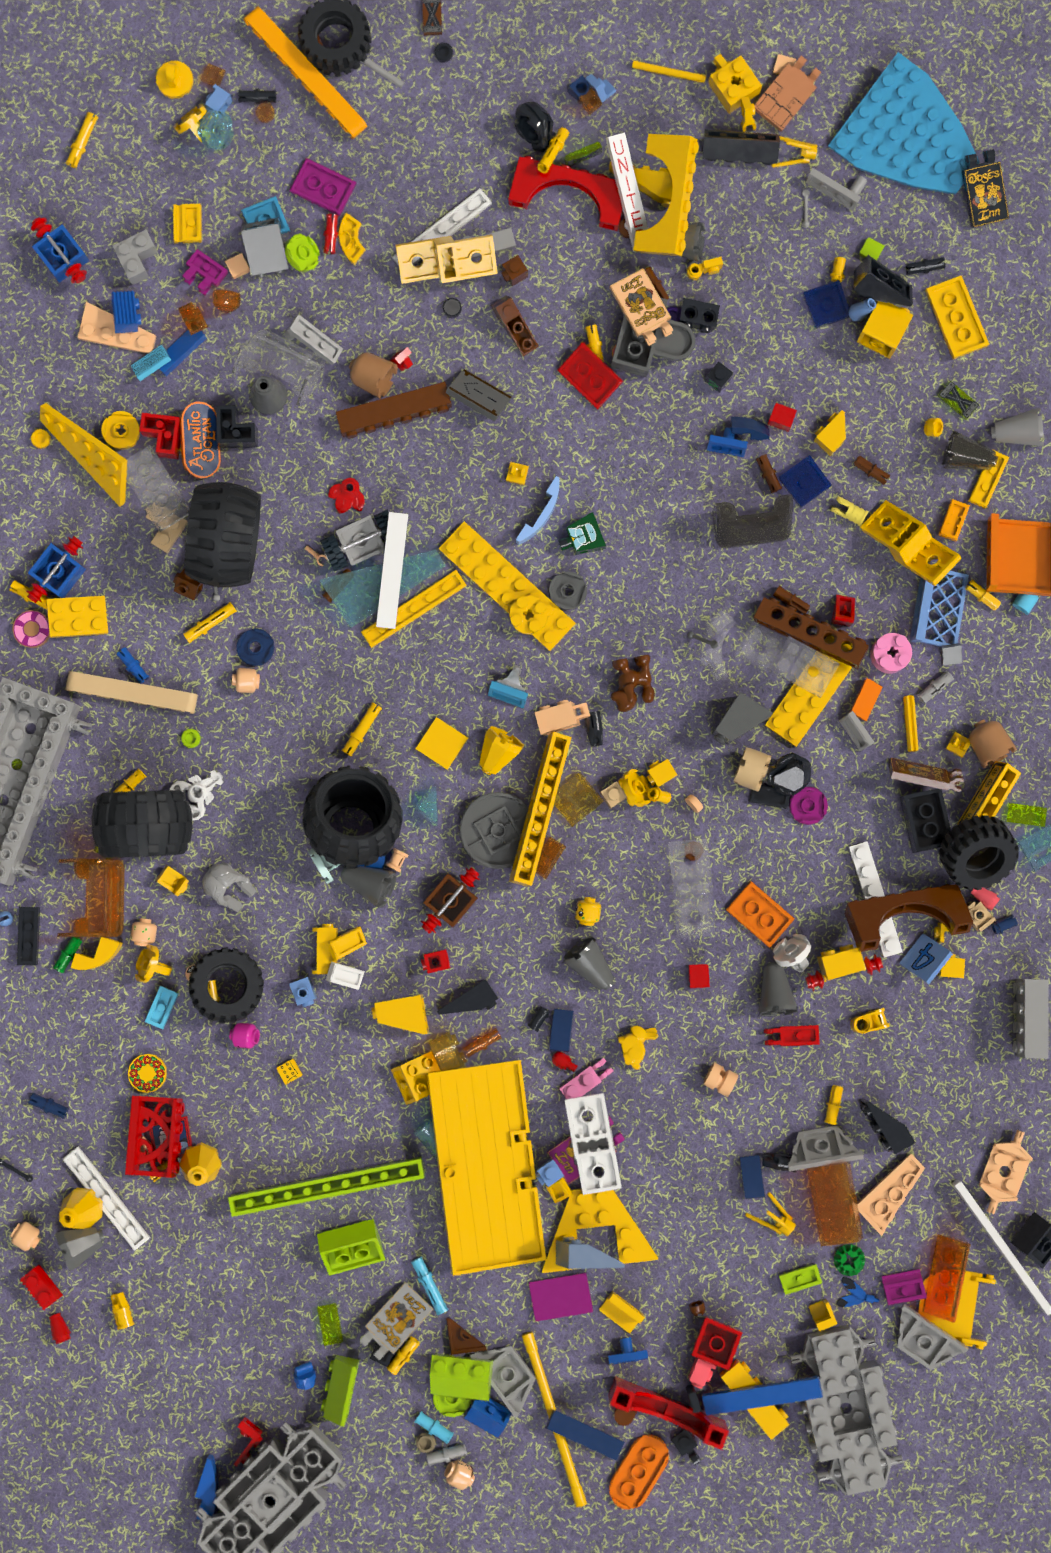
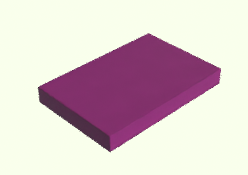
[289,158,357,216]
[529,1272,593,1322]

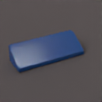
[159,325,207,376]

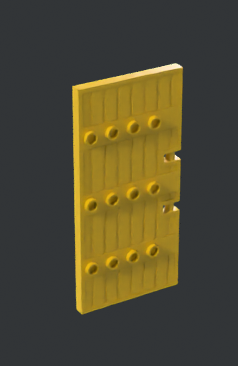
[426,1060,546,1276]

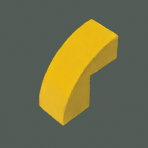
[71,937,123,970]

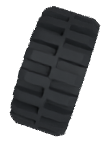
[298,0,371,76]
[939,815,1019,890]
[189,947,264,1024]

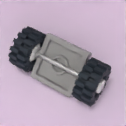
[320,509,389,572]

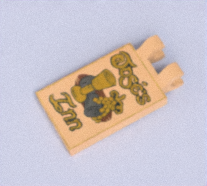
[610,268,673,346]

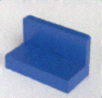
[464,1398,512,1438]

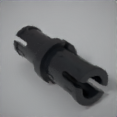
[238,89,277,104]
[905,257,946,276]

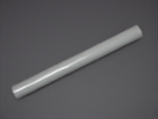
[340,42,405,88]

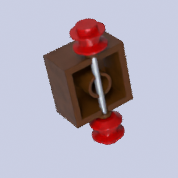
[421,867,480,934]

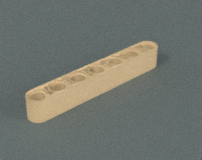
[65,671,198,714]

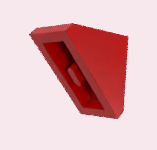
[831,595,855,627]

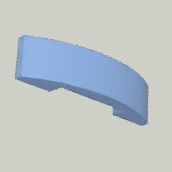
[516,476,560,545]

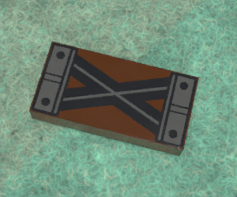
[422,0,442,35]

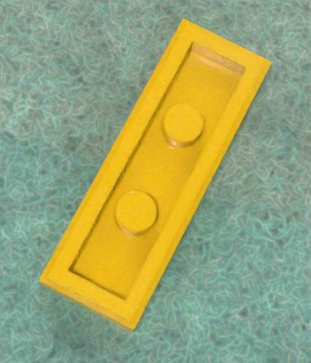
[968,449,1009,509]

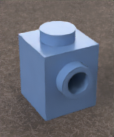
[289,977,317,1008]
[535,1159,564,1187]

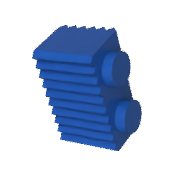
[111,291,141,333]

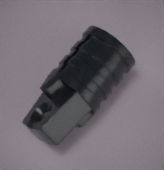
[584,711,603,747]
[762,1152,797,1173]

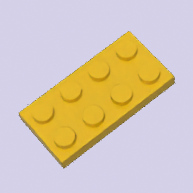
[925,275,989,359]

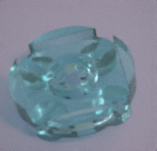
[197,110,234,150]

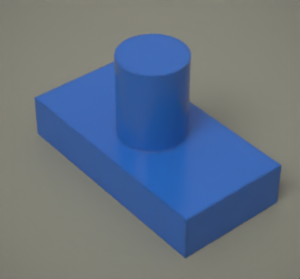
[707,427,748,457]
[608,1338,648,1365]

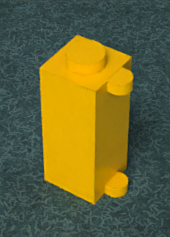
[312,924,338,974]

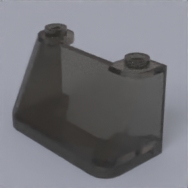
[712,494,793,548]

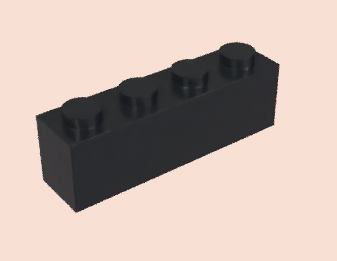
[702,129,780,165]

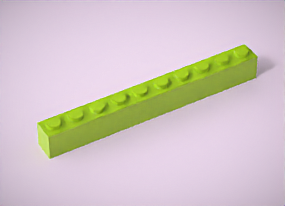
[228,1156,426,1217]

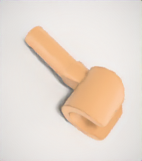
[305,546,328,566]

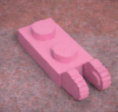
[559,1058,613,1099]

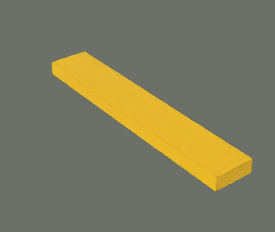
[361,570,467,648]

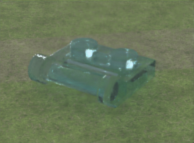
[1017,824,1051,872]

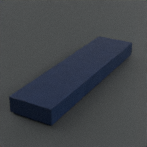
[546,1409,625,1461]

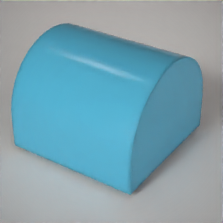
[1012,594,1039,615]

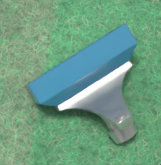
[488,665,528,708]

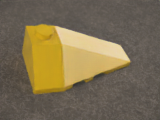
[609,161,673,208]

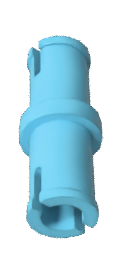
[415,1411,454,1444]

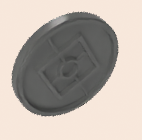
[459,792,529,869]

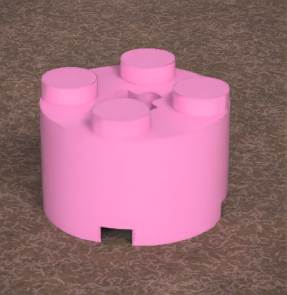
[870,633,912,674]

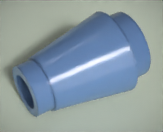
[848,298,876,322]

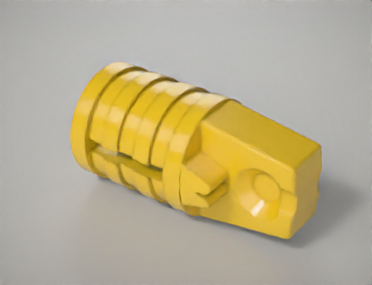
[111,1292,135,1330]

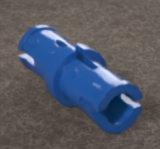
[116,647,149,684]

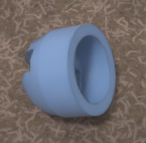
[0,911,13,926]

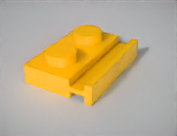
[173,204,202,243]

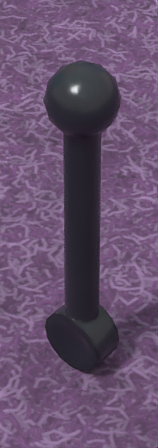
[0,1159,33,1182]

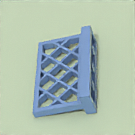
[909,571,969,647]

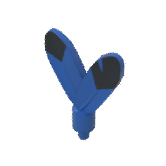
[836,1277,879,1307]

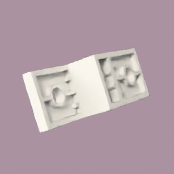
[565,1093,622,1195]

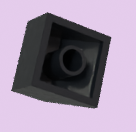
[1010,1212,1051,1269]

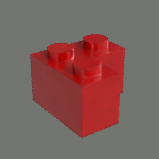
[139,413,181,460]

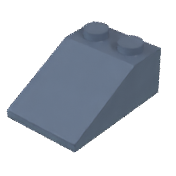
[556,1237,625,1269]

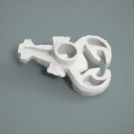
[170,770,223,821]

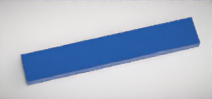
[702,1376,823,1416]

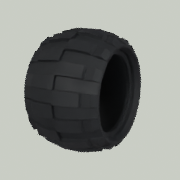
[303,766,403,868]
[91,790,193,858]

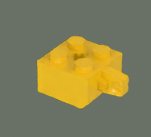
[708,54,762,114]

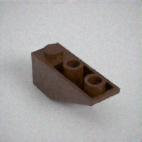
[490,295,539,357]

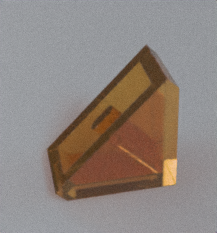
[536,837,566,879]

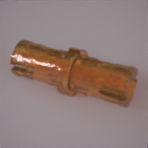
[463,1028,502,1058]

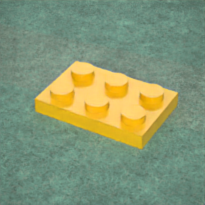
[46,596,108,638]

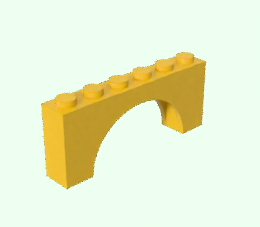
[633,134,699,256]

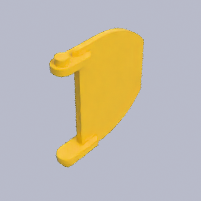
[918,1269,996,1349]

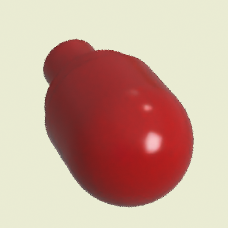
[552,1051,578,1072]

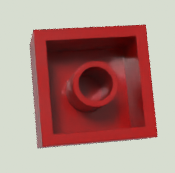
[691,1316,743,1370]

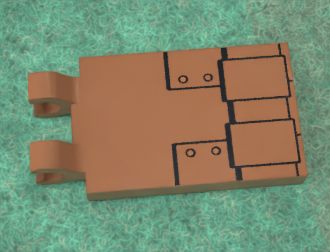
[754,56,821,132]

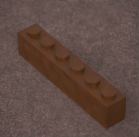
[336,382,452,439]

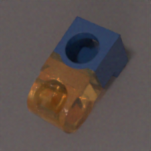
[568,75,602,115]

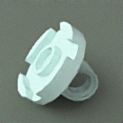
[308,848,341,884]

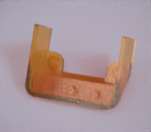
[57,858,125,937]

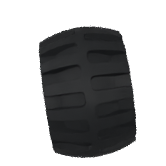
[184,482,261,587]

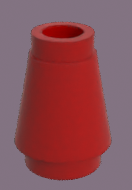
[49,1313,71,1344]

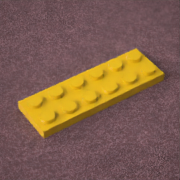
[765,636,852,747]

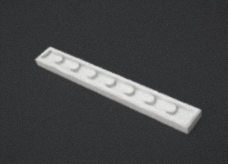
[951,1180,1051,1315]

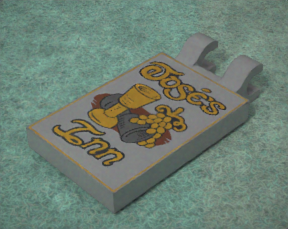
[360,1282,434,1361]

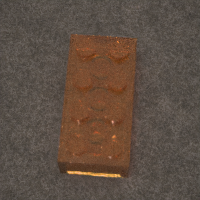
[807,1161,863,1246]

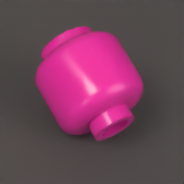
[229,1023,260,1049]

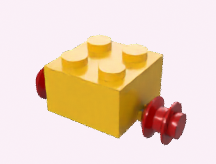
[805,944,883,991]

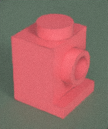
[688,1357,716,1389]

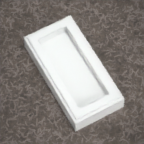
[326,962,365,990]

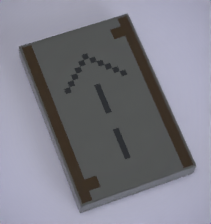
[446,369,512,422]

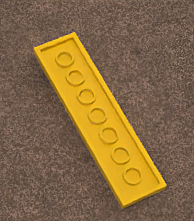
[438,521,576,651]

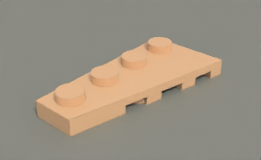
[78,302,156,354]
[854,1153,925,1236]

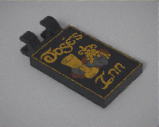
[962,149,1010,228]

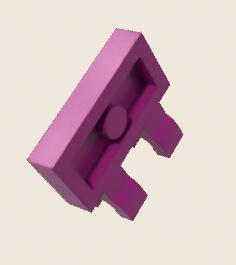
[182,249,228,296]

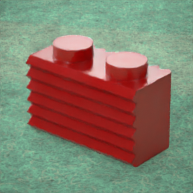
[20,1264,63,1310]

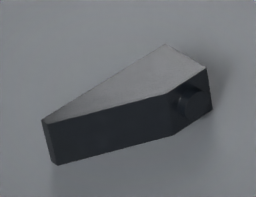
[437,979,498,1015]

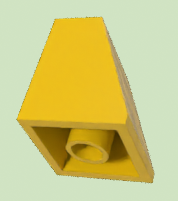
[857,301,913,359]
[372,994,429,1034]

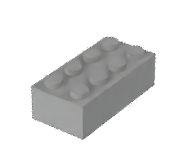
[1013,979,1049,1059]

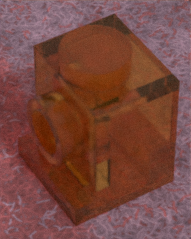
[178,302,208,335]

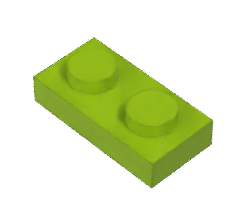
[779,1263,822,1295]

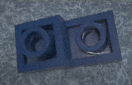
[731,417,770,441]
[550,1009,574,1052]
[740,1155,765,1199]

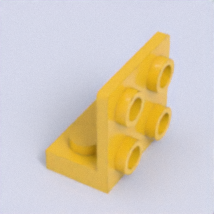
[391,1051,440,1105]

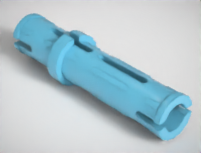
[411,1256,448,1315]

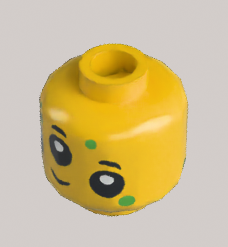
[575,897,601,926]

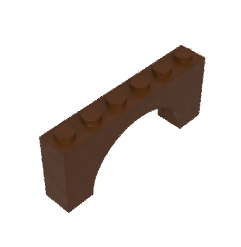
[844,884,974,952]

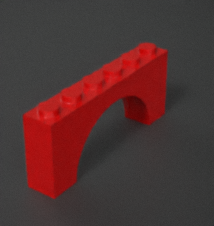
[508,156,623,231]
[608,1376,729,1450]

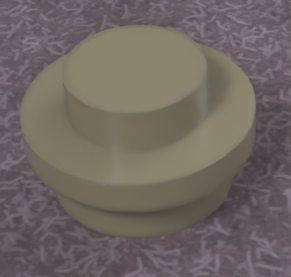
[416,1432,436,1453]

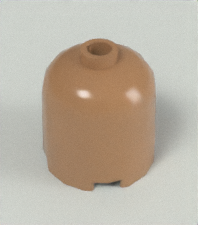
[349,352,398,399]
[969,720,1017,768]

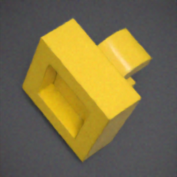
[506,462,529,485]
[945,732,970,758]

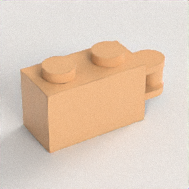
[534,700,590,736]

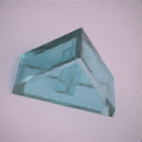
[414,787,438,827]

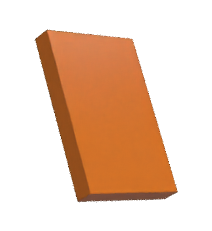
[726,881,794,948]

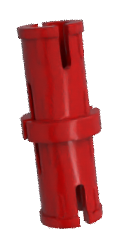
[323,214,338,254]

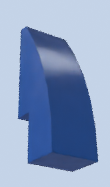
[195,1454,219,1521]

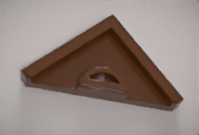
[446,1317,487,1355]

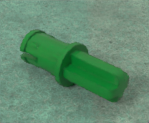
[53,936,82,973]

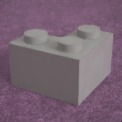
[113,230,158,285]

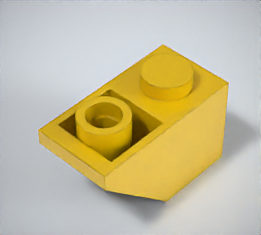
[814,410,846,456]

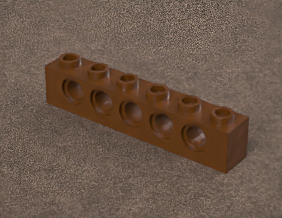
[754,597,869,670]

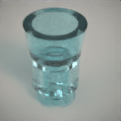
[413,1119,437,1161]

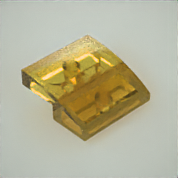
[554,772,604,827]

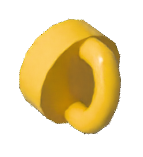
[924,418,943,437]

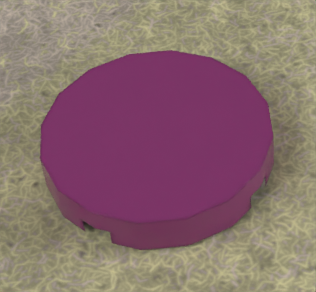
[789,786,828,825]

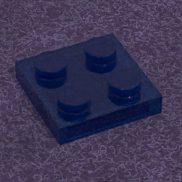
[803,280,850,329]
[778,455,832,509]

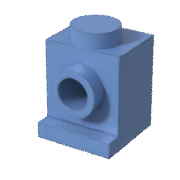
[205,84,232,119]

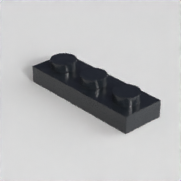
[17,907,40,965]

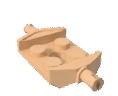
[979,1130,1033,1214]

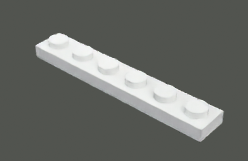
[848,842,903,958]

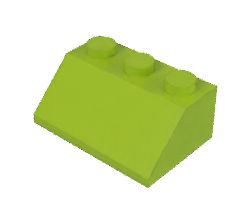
[317,1219,386,1276]
[430,1353,493,1401]
[321,1355,359,1427]

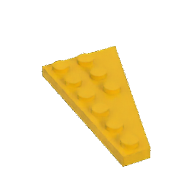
[40,403,127,507]

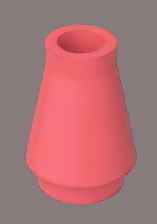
[971,888,1000,911]

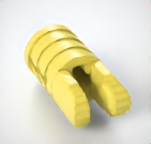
[830,496,869,526]

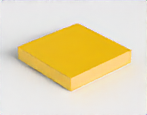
[415,717,468,770]

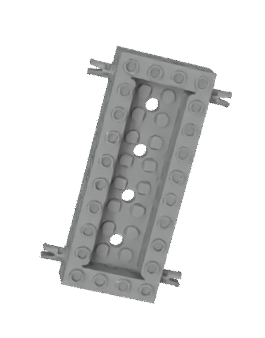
[0,677,92,886]

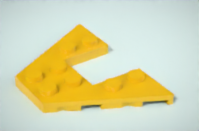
[542,1188,658,1273]

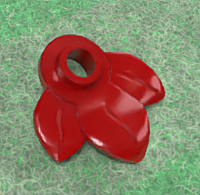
[328,478,365,514]

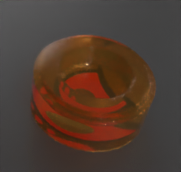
[256,103,275,123]

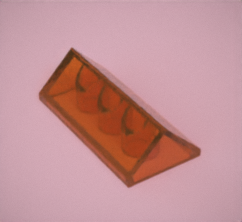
[922,1234,971,1323]

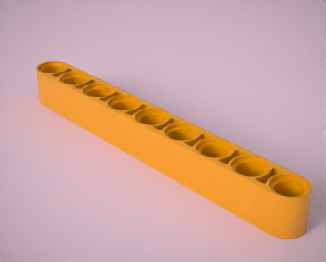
[243,6,367,139]

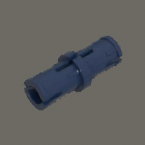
[28,1093,69,1119]

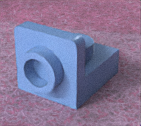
[586,74,616,103]

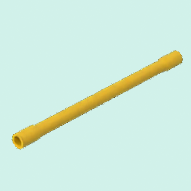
[521,1331,587,1507]

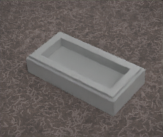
[839,711,875,752]

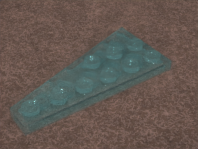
[319,550,446,628]

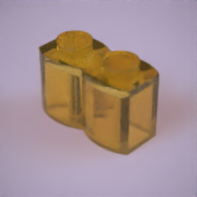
[428,1031,468,1071]

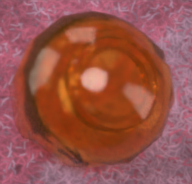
[212,290,241,313]

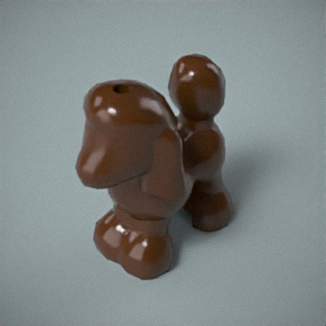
[611,655,655,712]

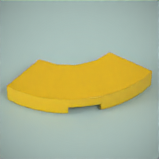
[339,213,365,265]

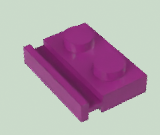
[881,1269,927,1306]

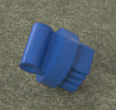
[293,1361,316,1390]

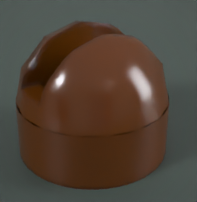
[689,1300,706,1317]

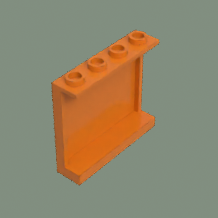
[986,513,1051,596]

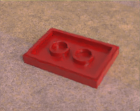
[557,342,624,409]

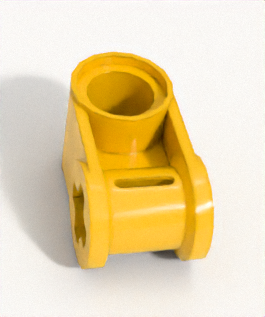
[850,1007,890,1034]

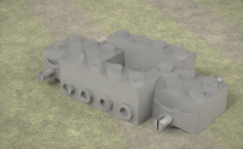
[790,1325,904,1496]
[195,1422,347,1553]

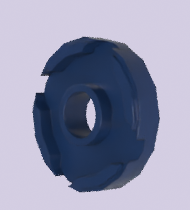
[236,628,275,667]

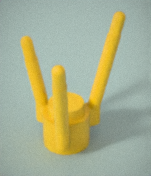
[771,136,817,168]
[745,1192,796,1236]

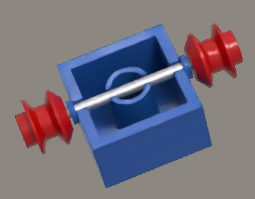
[31,217,89,284]
[26,536,86,603]

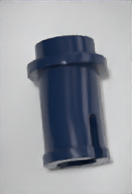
[991,914,1018,935]

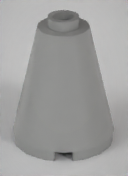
[991,408,1044,446]

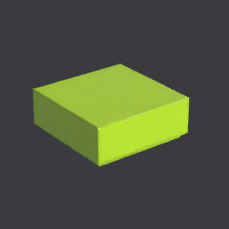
[859,237,885,260]

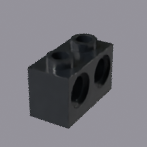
[677,298,720,333]

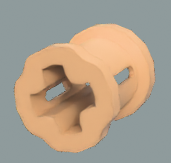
[385,848,409,872]

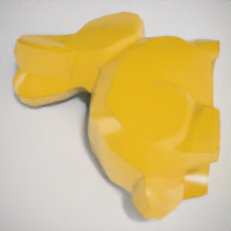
[618,1025,658,1070]

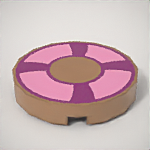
[12,610,50,648]

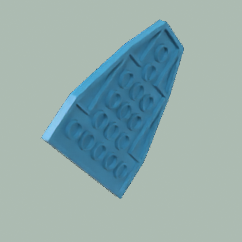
[828,52,980,195]

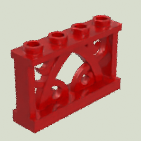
[125,1096,185,1178]

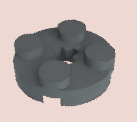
[549,571,587,610]

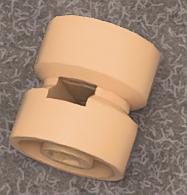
[703,1062,739,1097]

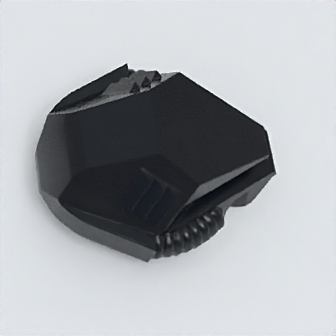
[515,102,554,152]
[767,752,811,796]

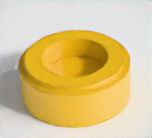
[31,429,51,449]

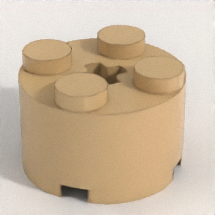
[733,747,772,792]

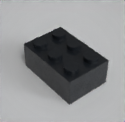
[899,788,951,853]

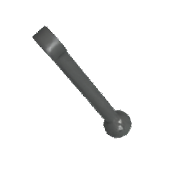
[687,631,718,648]

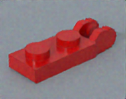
[764,1025,820,1046]

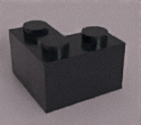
[216,405,258,449]

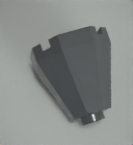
[55,1227,105,1271]

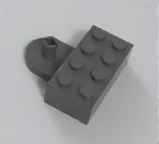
[610,298,696,377]

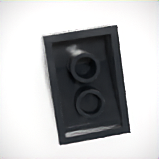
[854,255,913,307]

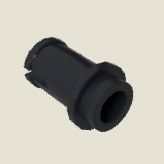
[528,1006,550,1032]

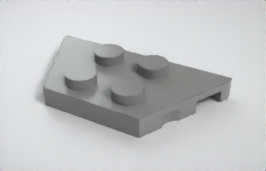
[788,1126,864,1171]
[897,1304,968,1370]
[470,1346,536,1418]

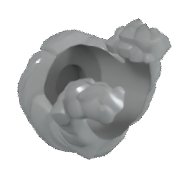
[202,862,257,913]

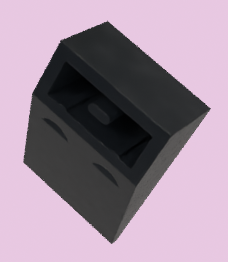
[860,1098,915,1154]

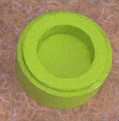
[181,729,201,748]

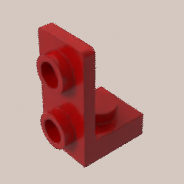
[234,1416,263,1467]

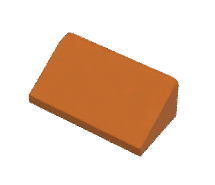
[849,678,883,721]

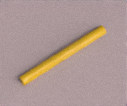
[632,60,706,83]

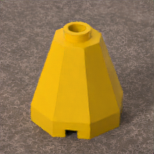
[479,726,524,775]
[179,1142,222,1186]
[59,1187,103,1229]

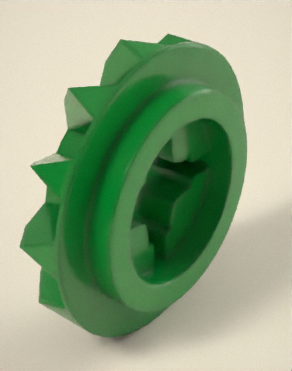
[834,1244,866,1277]

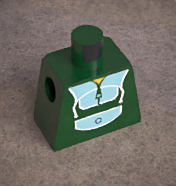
[558,512,606,555]

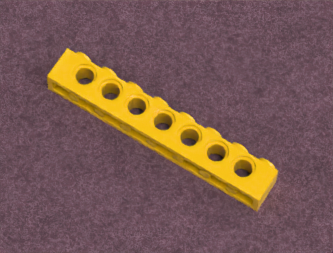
[509,732,572,887]

